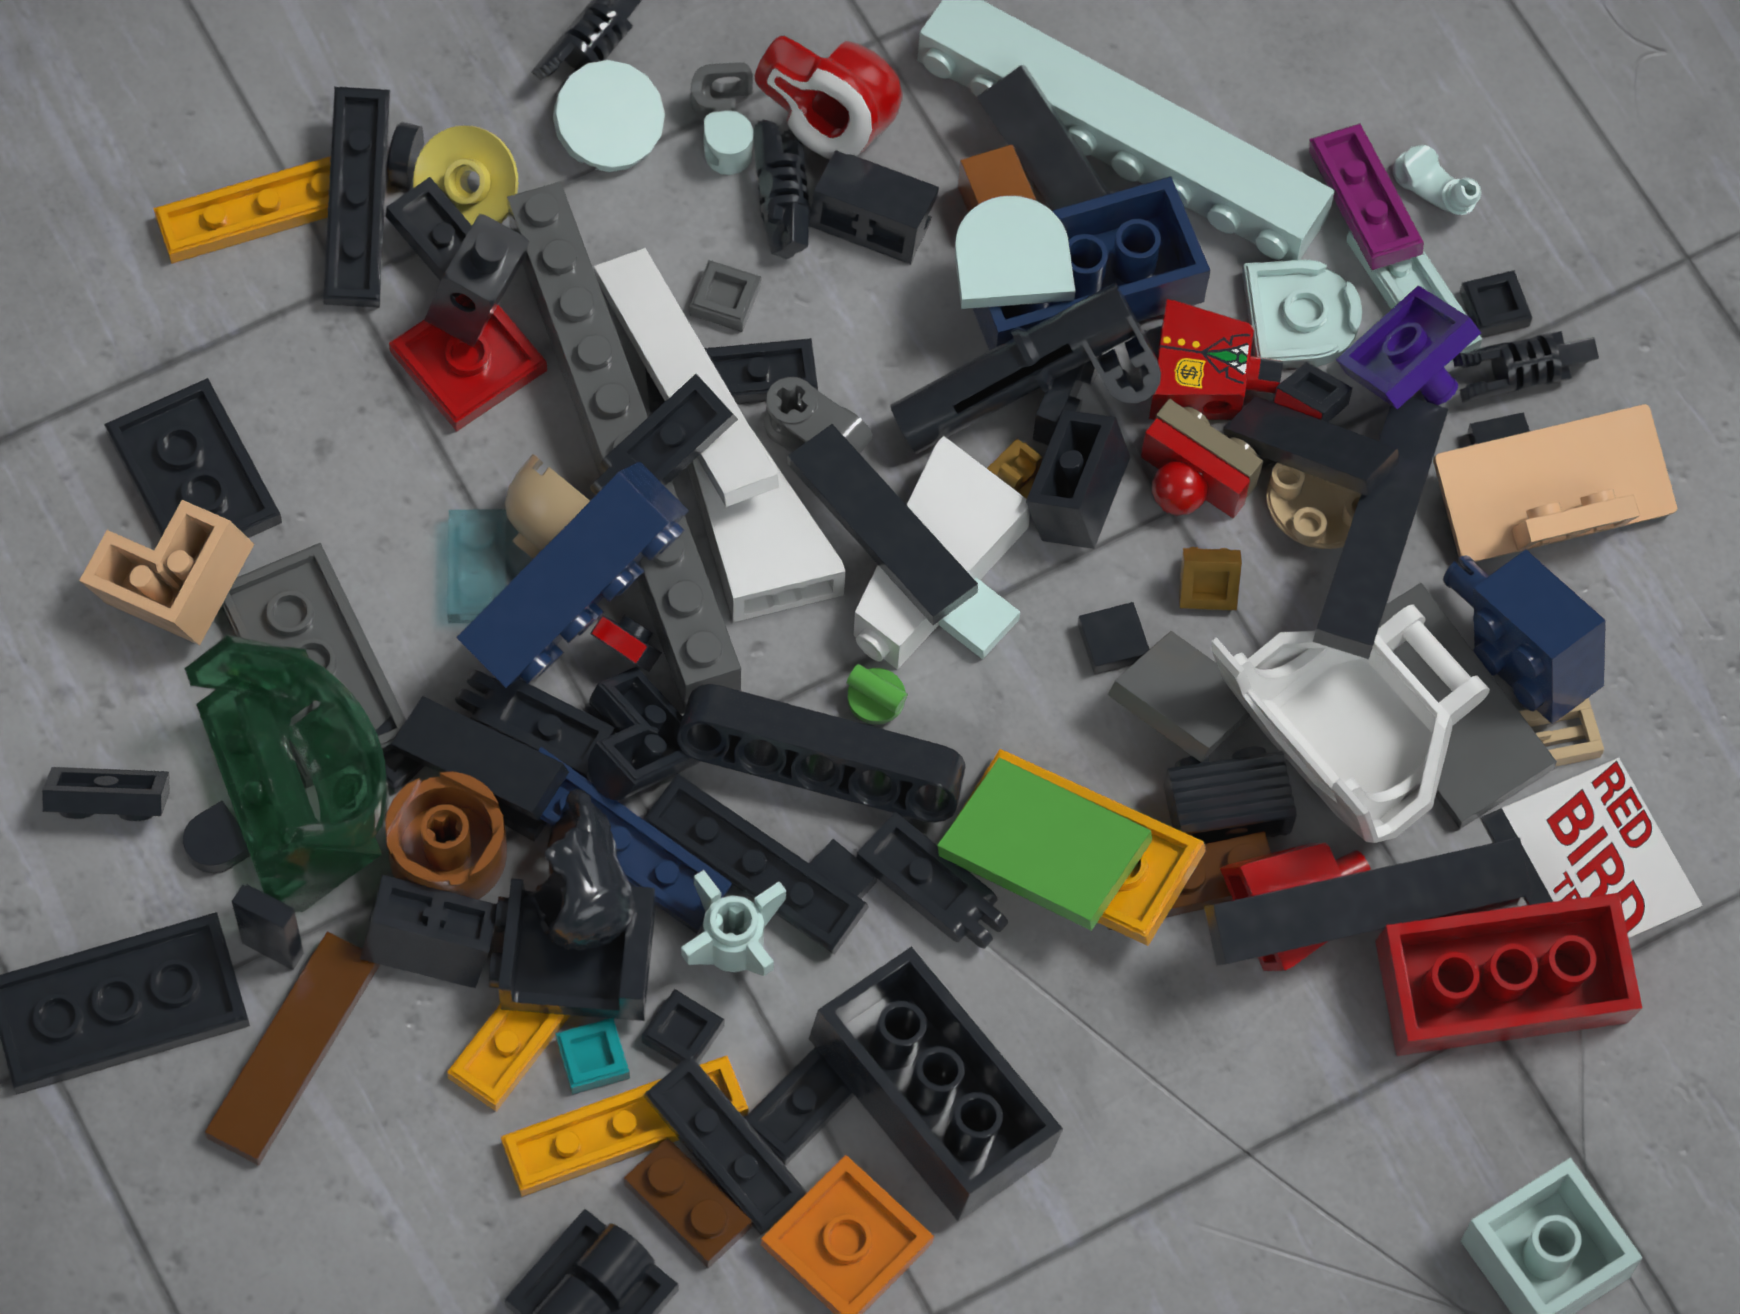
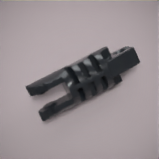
[531,0,642,98]
[753,119,811,259]
[1453,331,1599,403]

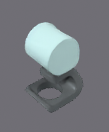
[691,62,753,175]

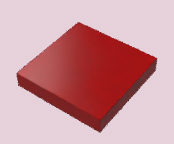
[389,294,547,432]

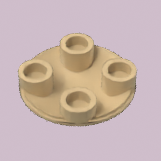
[1266,463,1361,549]

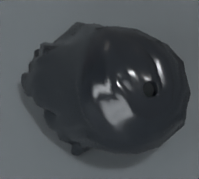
[522,789,635,951]

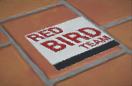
[1481,758,1703,938]

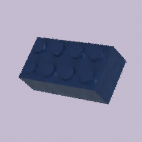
[972,177,1211,350]
[456,462,689,688]

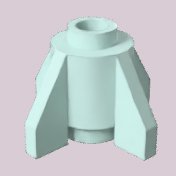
[681,870,786,976]

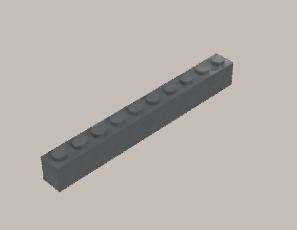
[507,181,741,709]

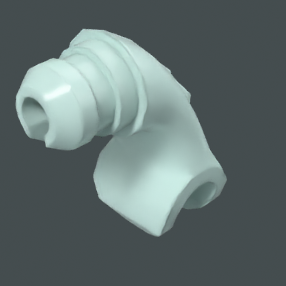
[1393,145,1481,215]

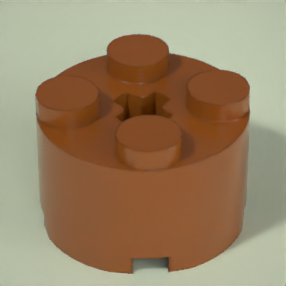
[385,772,507,899]

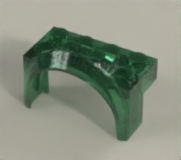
[184,635,389,912]

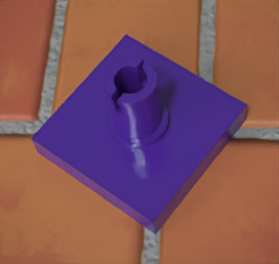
[1336,285,1481,409]

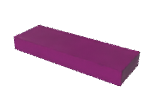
[1309,123,1424,271]

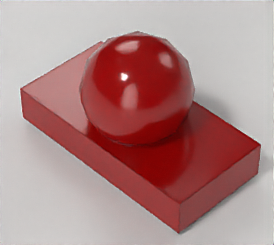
[1141,418,1250,519]

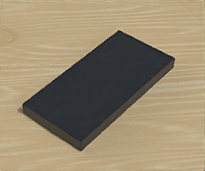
[0,912,250,1095]

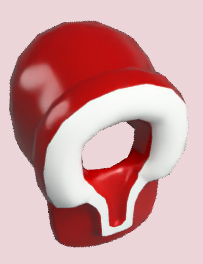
[754,36,903,159]

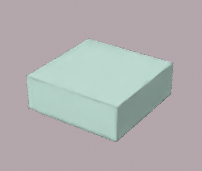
[939,577,1020,660]

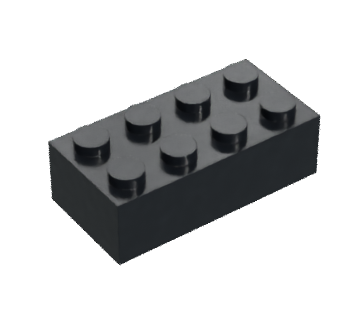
[809,946,1063,1222]

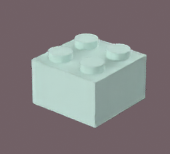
[1461,1158,1643,1314]

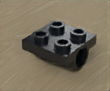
[505,1209,679,1314]

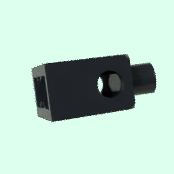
[424,214,530,347]

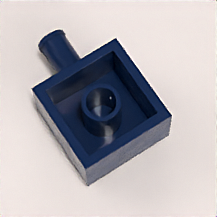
[1443,549,1606,724]

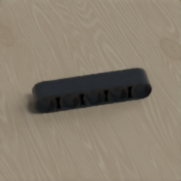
[677,684,966,823]

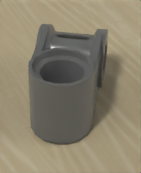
[764,377,873,454]

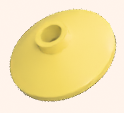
[413,126,518,225]

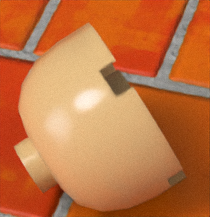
[505,454,590,559]

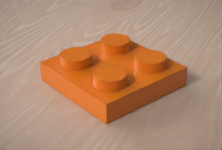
[761,1155,934,1314]

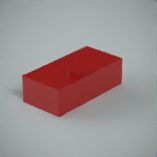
[1375,893,1643,1056]

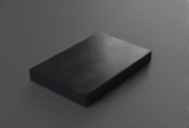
[104,378,282,538]

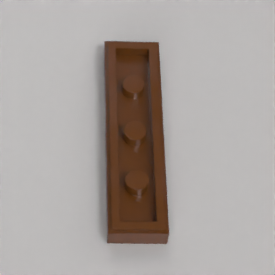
[205,931,380,1166]

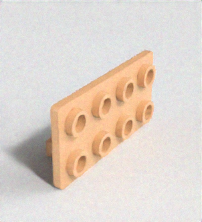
[1433,404,1677,562]

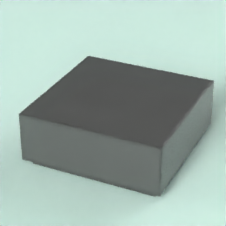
[690,260,761,332]

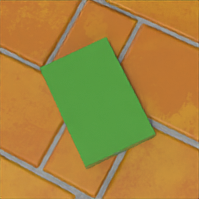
[937,757,1152,931]

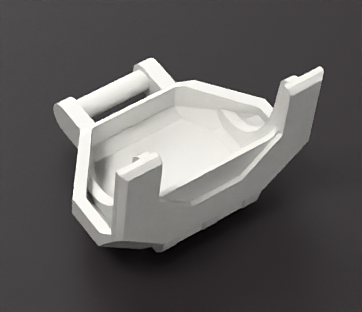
[1212,605,1490,843]

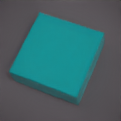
[555,1018,630,1095]

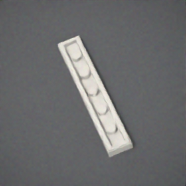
[594,248,779,507]

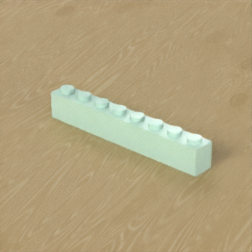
[917,0,1335,261]

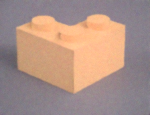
[79,500,254,645]

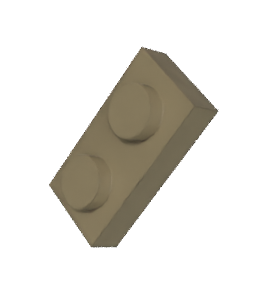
[1156,399,1263,499]

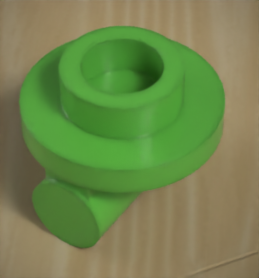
[846,664,908,725]

